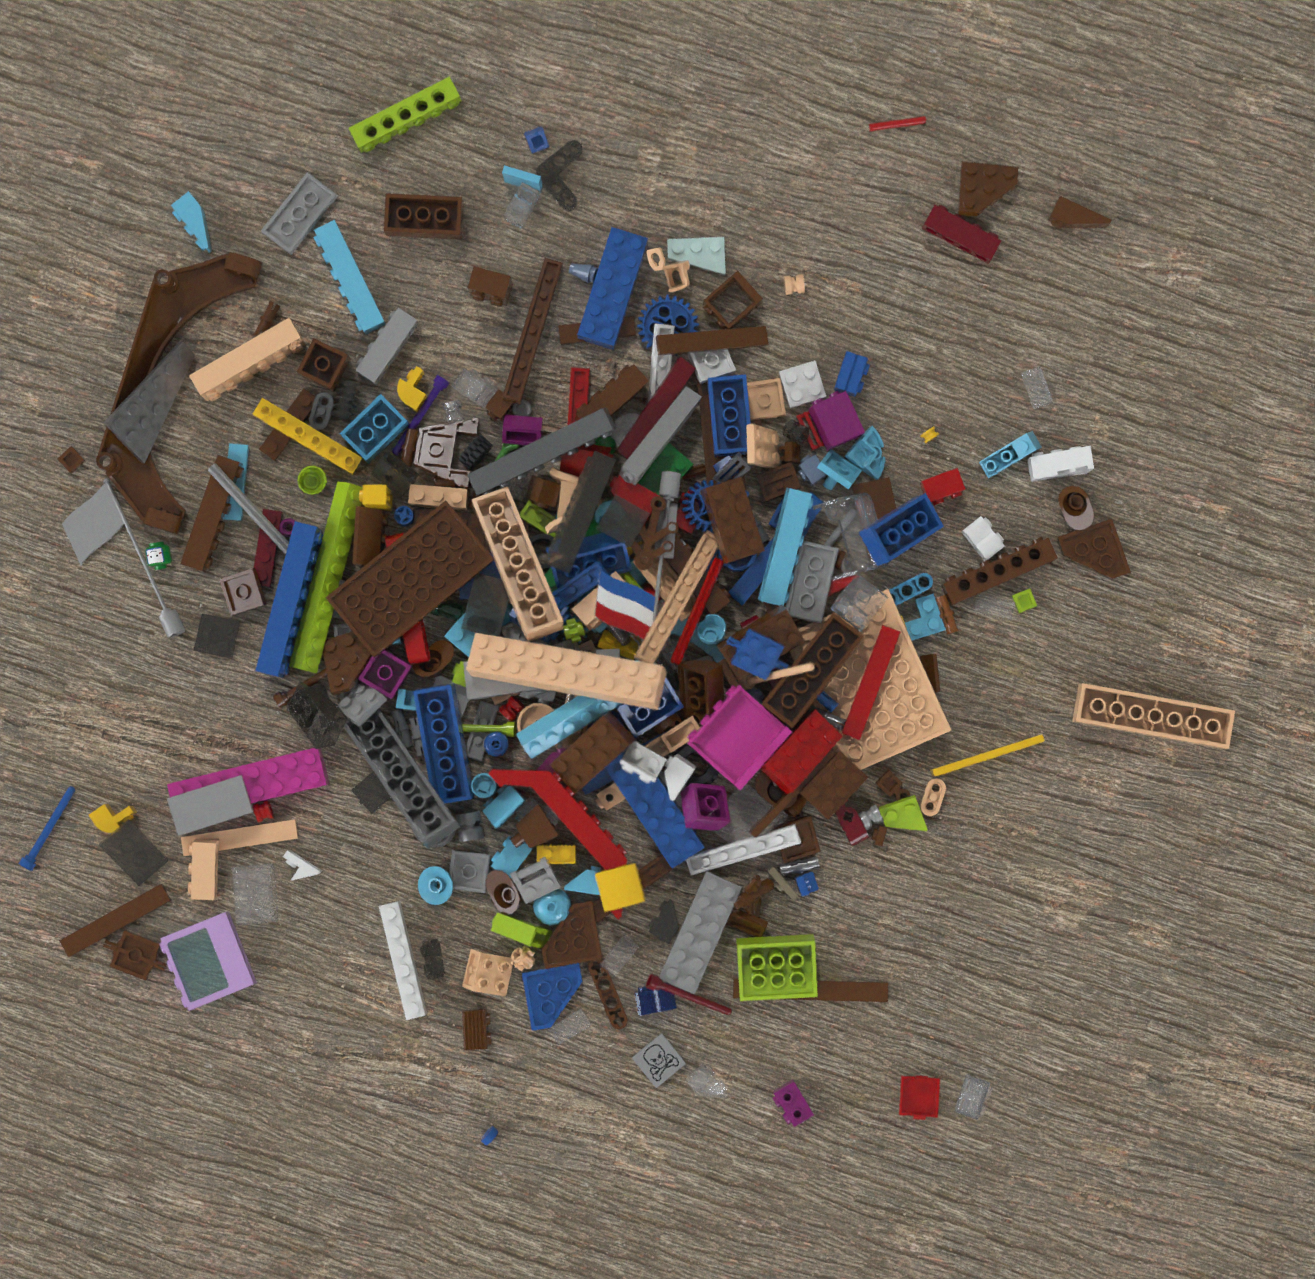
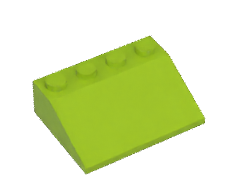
[736,934,818,1001]

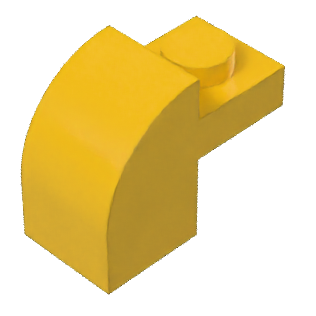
[397,366,428,412]
[89,804,137,833]

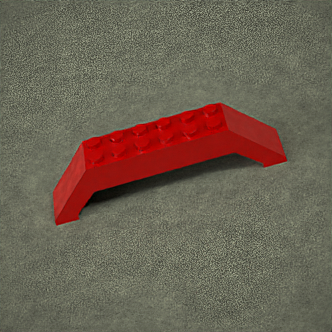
[488,769,627,919]

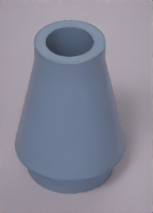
[569,263,598,283]

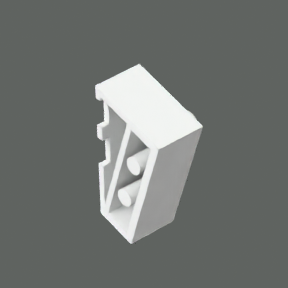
[1027,446,1094,482]

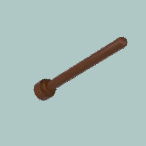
[273,668,327,708]

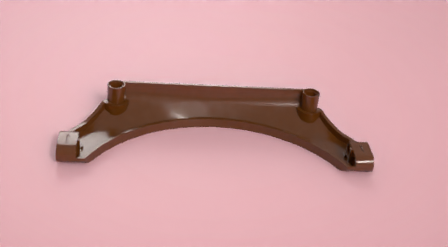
[96,252,263,534]

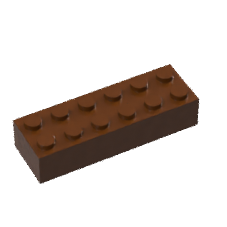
[762,612,864,730]

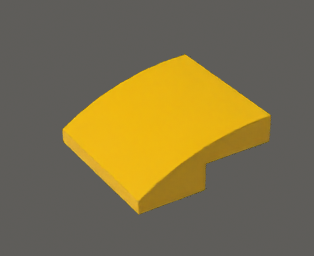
[595,863,645,912]

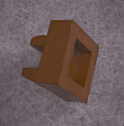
[779,442,801,464]

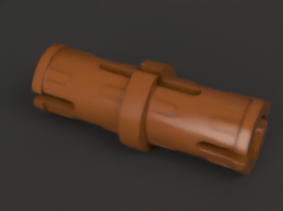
[935,595,959,635]

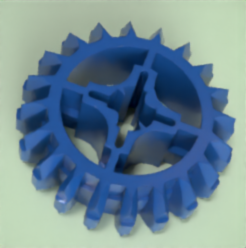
[682,480,719,532]

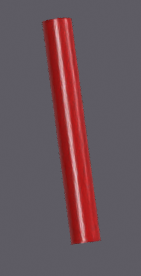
[869,116,926,131]

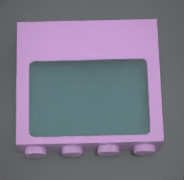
[160,911,257,1011]

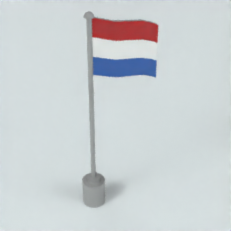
[595,471,681,640]

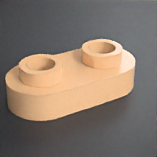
[920,778,946,816]

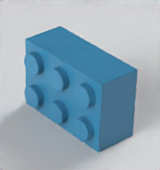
[340,394,409,464]

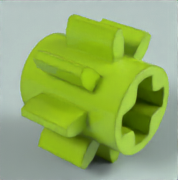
[563,618,585,643]

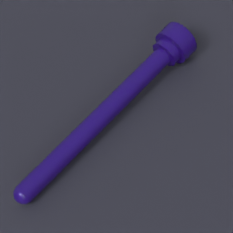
[392,375,450,456]

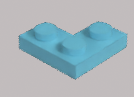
[905,594,945,641]

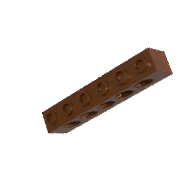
[941,537,1058,606]

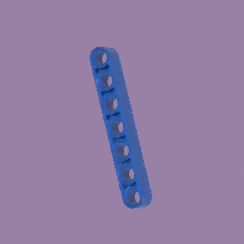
[728,492,825,606]

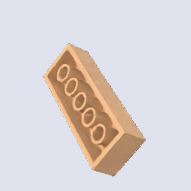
[189,318,306,401]

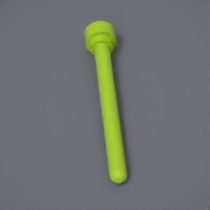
[462,722,516,737]

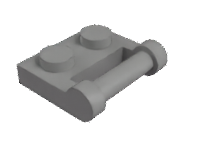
[510,857,561,904]

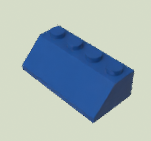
[546,528,632,589]

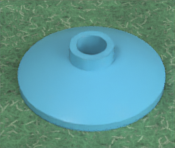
[418,866,453,905]

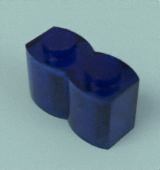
[634,982,677,1016]

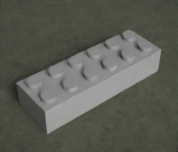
[659,871,742,994]

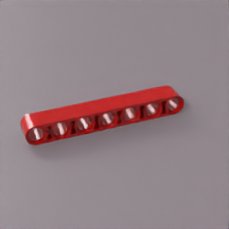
[385,532,430,665]

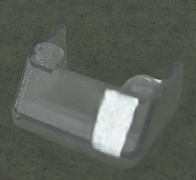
[812,493,888,581]

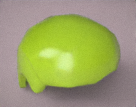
[297,465,327,495]

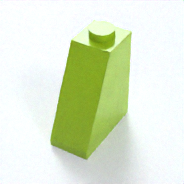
[491,912,553,948]

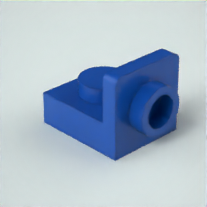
[794,872,819,897]

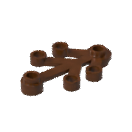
[624,496,678,570]

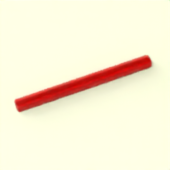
[670,558,723,665]

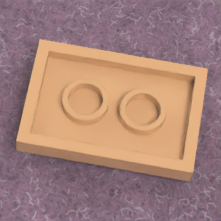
[747,424,780,469]

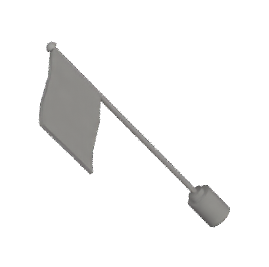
[62,478,186,638]

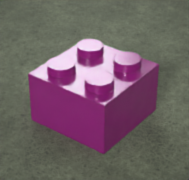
[359,649,413,699]
[680,783,731,831]

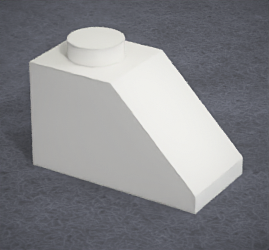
[664,754,697,801]

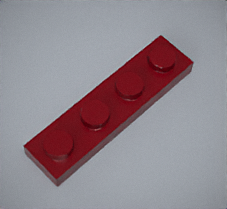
[254,509,283,587]

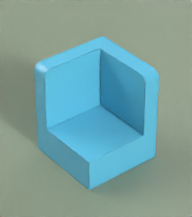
[396,689,416,711]

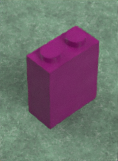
[808,391,865,451]

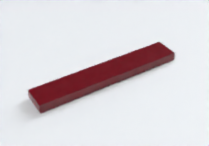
[616,357,696,460]

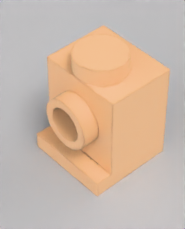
[595,783,625,811]

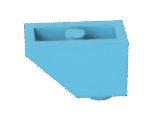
[564,866,603,895]

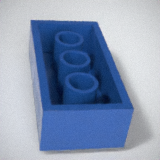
[707,374,751,457]
[858,493,944,566]

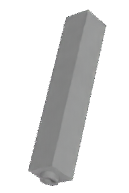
[619,386,702,485]

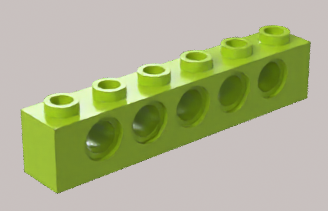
[348,76,461,153]

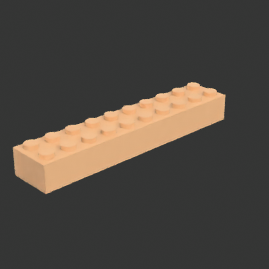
[466,633,667,710]

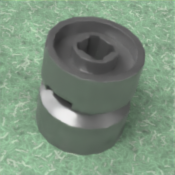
[455,811,484,842]

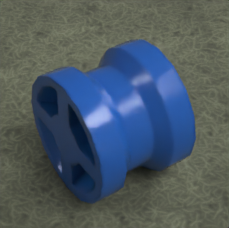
[394,506,414,526]

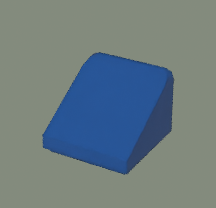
[524,127,549,154]
[713,455,739,479]

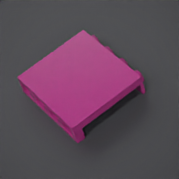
[686,685,792,790]

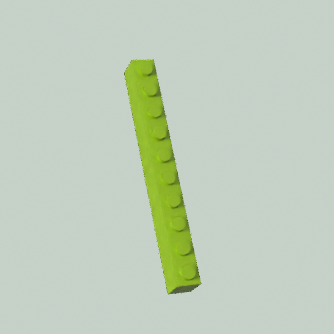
[289,481,363,674]

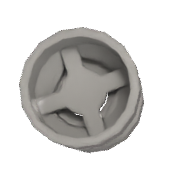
[858,805,884,830]

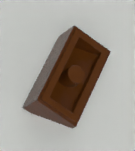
[920,653,940,693]

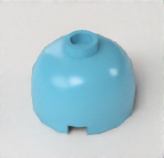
[533,889,571,926]

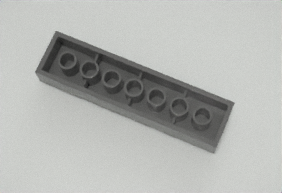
[342,708,460,849]

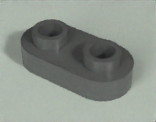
[309,392,334,430]

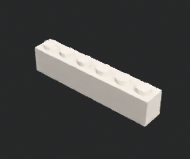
[379,901,427,1020]

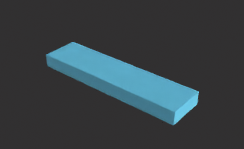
[223,443,249,521]

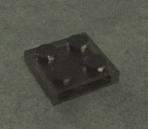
[193,613,240,659]

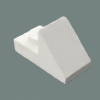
[283,850,322,880]

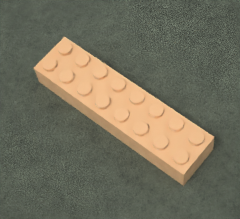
[472,486,564,642]
[1072,683,1235,749]

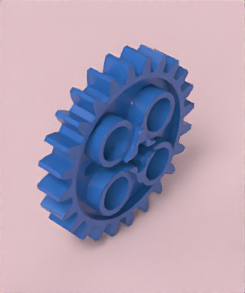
[637,295,699,356]

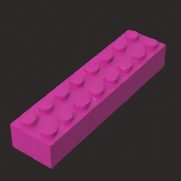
[167,747,330,804]

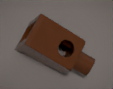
[510,804,559,848]

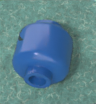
[484,732,509,757]

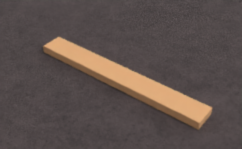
[634,530,718,664]

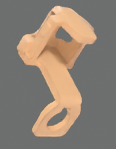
[647,247,690,292]

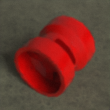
[499,695,525,722]

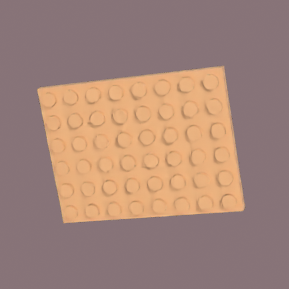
[790,589,951,770]

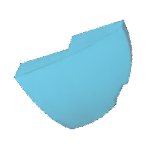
[845,426,885,480]

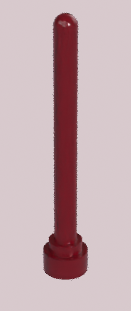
[646,973,732,1015]

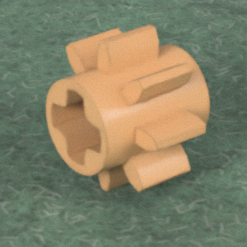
[511,946,535,971]

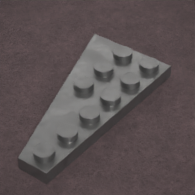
[103,341,195,464]

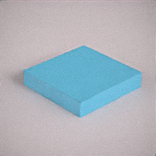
[502,165,543,193]

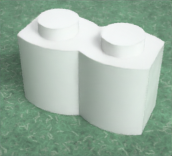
[961,516,1004,561]

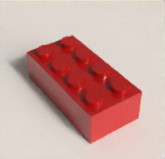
[760,709,843,794]

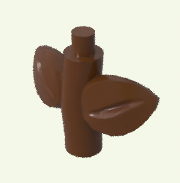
[734,874,774,917]

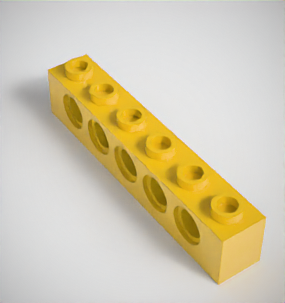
[253,398,362,475]

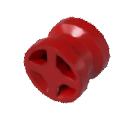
[253,800,274,823]

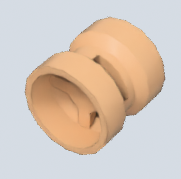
[784,274,805,295]

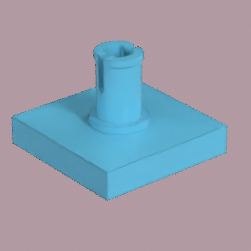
[817,449,862,490]

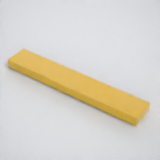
[930,734,1045,777]

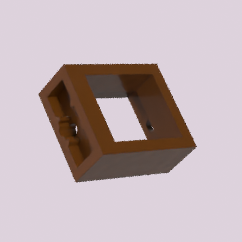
[703,270,763,330]

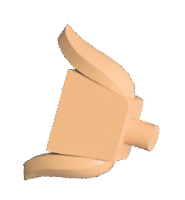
[545,466,602,534]

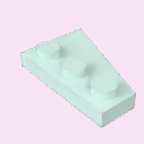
[667,237,726,276]

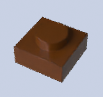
[57,446,85,474]
[871,826,887,846]

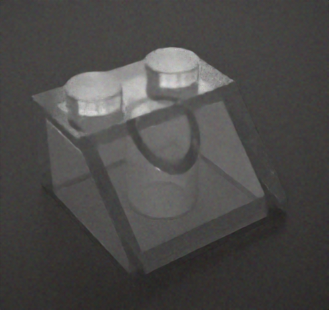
[830,574,889,632]

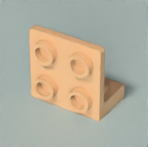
[462,949,513,996]

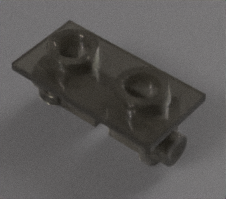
[420,939,445,980]

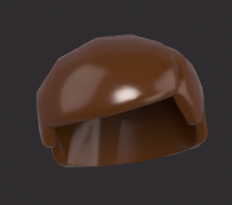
[652,713,683,735]

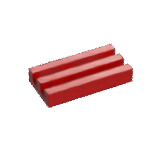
[796,411,824,451]

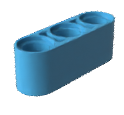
[889,573,933,606]

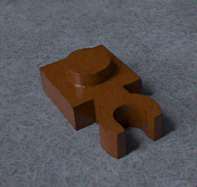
[875,769,910,801]

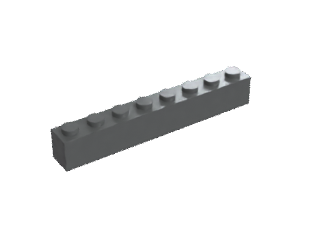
[467,408,617,495]

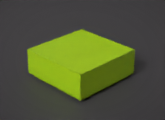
[1012,588,1037,613]

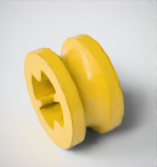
[920,426,939,444]

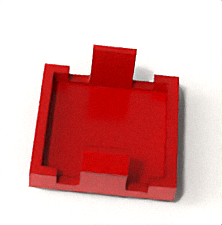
[899,1075,940,1120]

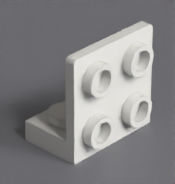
[620,741,667,783]

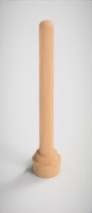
[738,663,814,690]

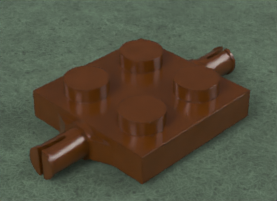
[103,930,167,981]

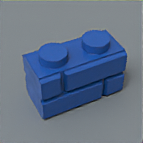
[834,351,870,397]

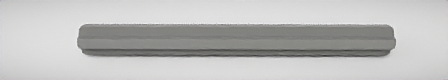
[208,464,289,554]

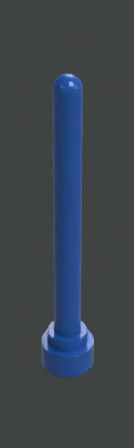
[18,786,75,871]

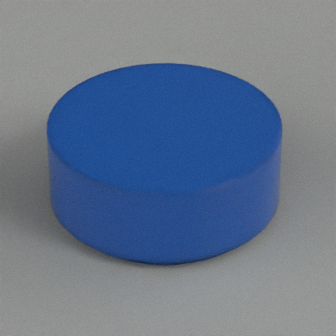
[480,1126,498,1145]

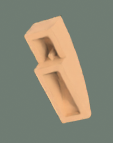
[645,716,700,757]

